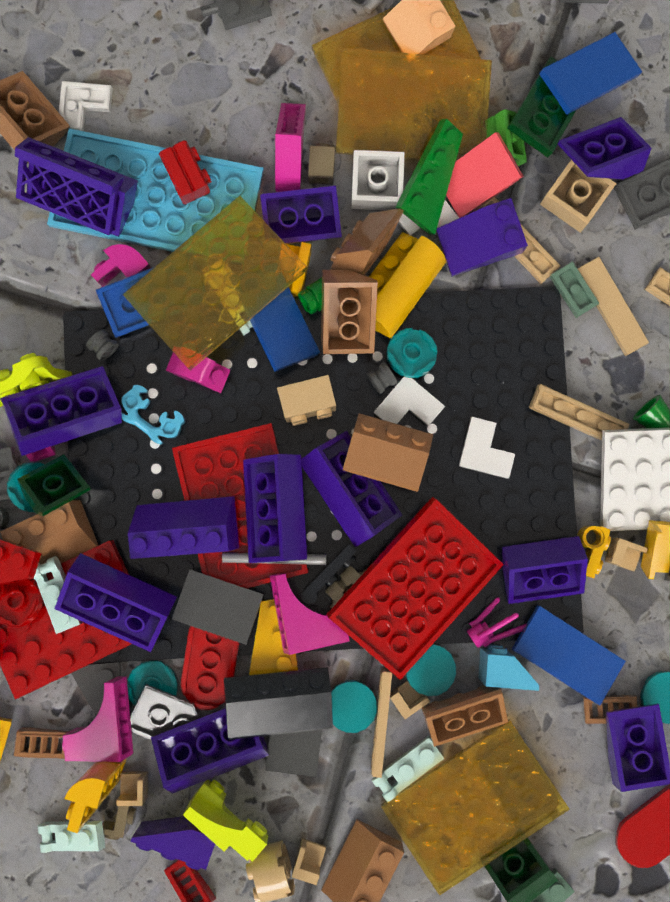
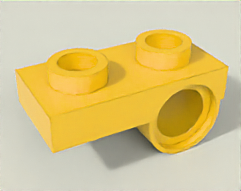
[577,526,611,578]

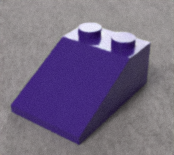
[558,117,652,179]
[436,198,528,277]
[606,703,670,792]

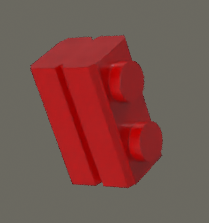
[159,140,211,205]

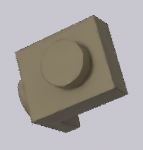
[102,806,137,840]

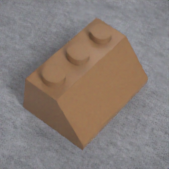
[0,71,70,163]
[330,208,404,276]
[321,270,378,354]
[343,413,433,492]
[0,500,99,564]
[422,685,508,747]
[321,819,404,902]

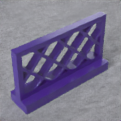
[15,137,124,235]

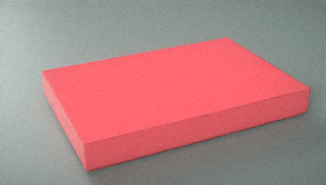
[446,132,524,218]

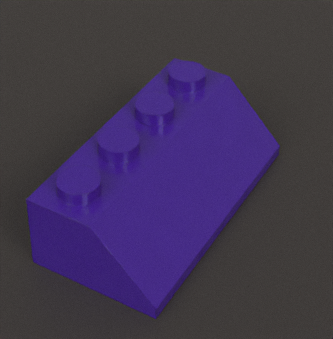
[27,143,138,237]
[1,366,122,456]
[301,431,402,547]
[243,454,307,563]
[128,496,239,559]
[54,553,177,652]
[151,709,269,794]

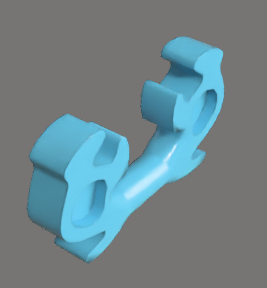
[121,385,185,445]

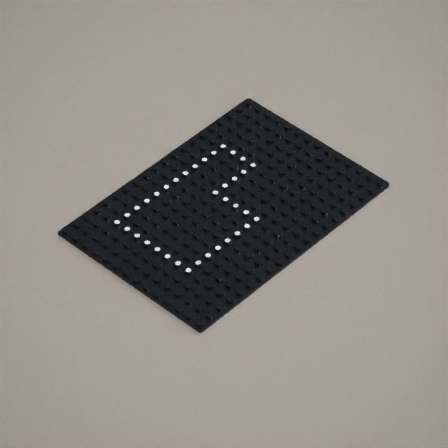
[63,286,584,663]

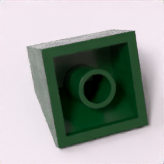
[17,454,91,516]
[479,827,558,902]

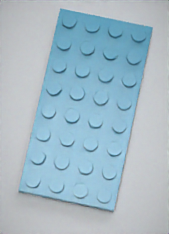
[47,128,264,266]

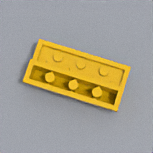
[369,232,446,338]
[64,758,127,833]

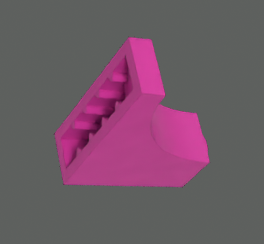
[275,103,306,192]
[270,574,350,655]
[62,676,133,762]

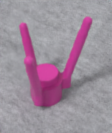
[467,597,526,648]

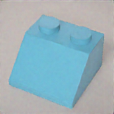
[478,644,539,691]

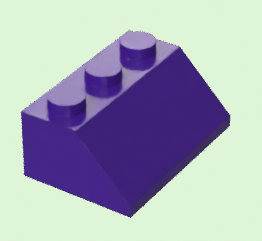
[260,185,342,246]
[502,536,588,604]

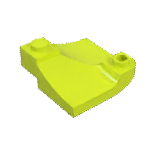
[0,353,73,407]
[183,779,269,862]

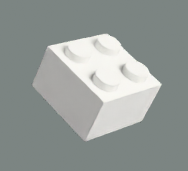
[351,150,404,210]

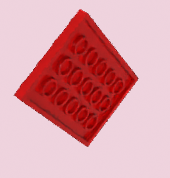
[172,423,309,588]
[326,497,504,680]
[0,540,131,700]

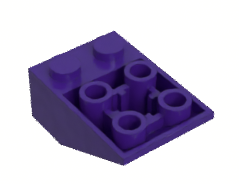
[130,816,215,870]

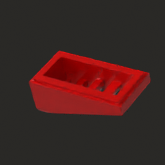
[164,860,216,902]

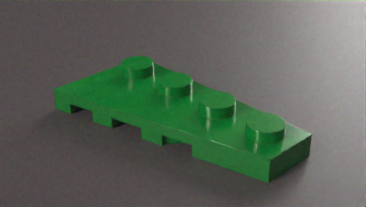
[395,119,463,235]

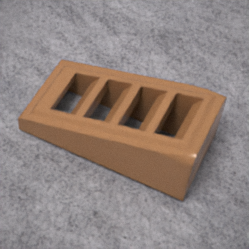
[584,695,638,724]
[14,727,70,759]

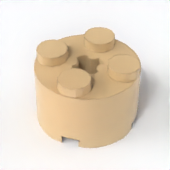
[246,840,295,902]

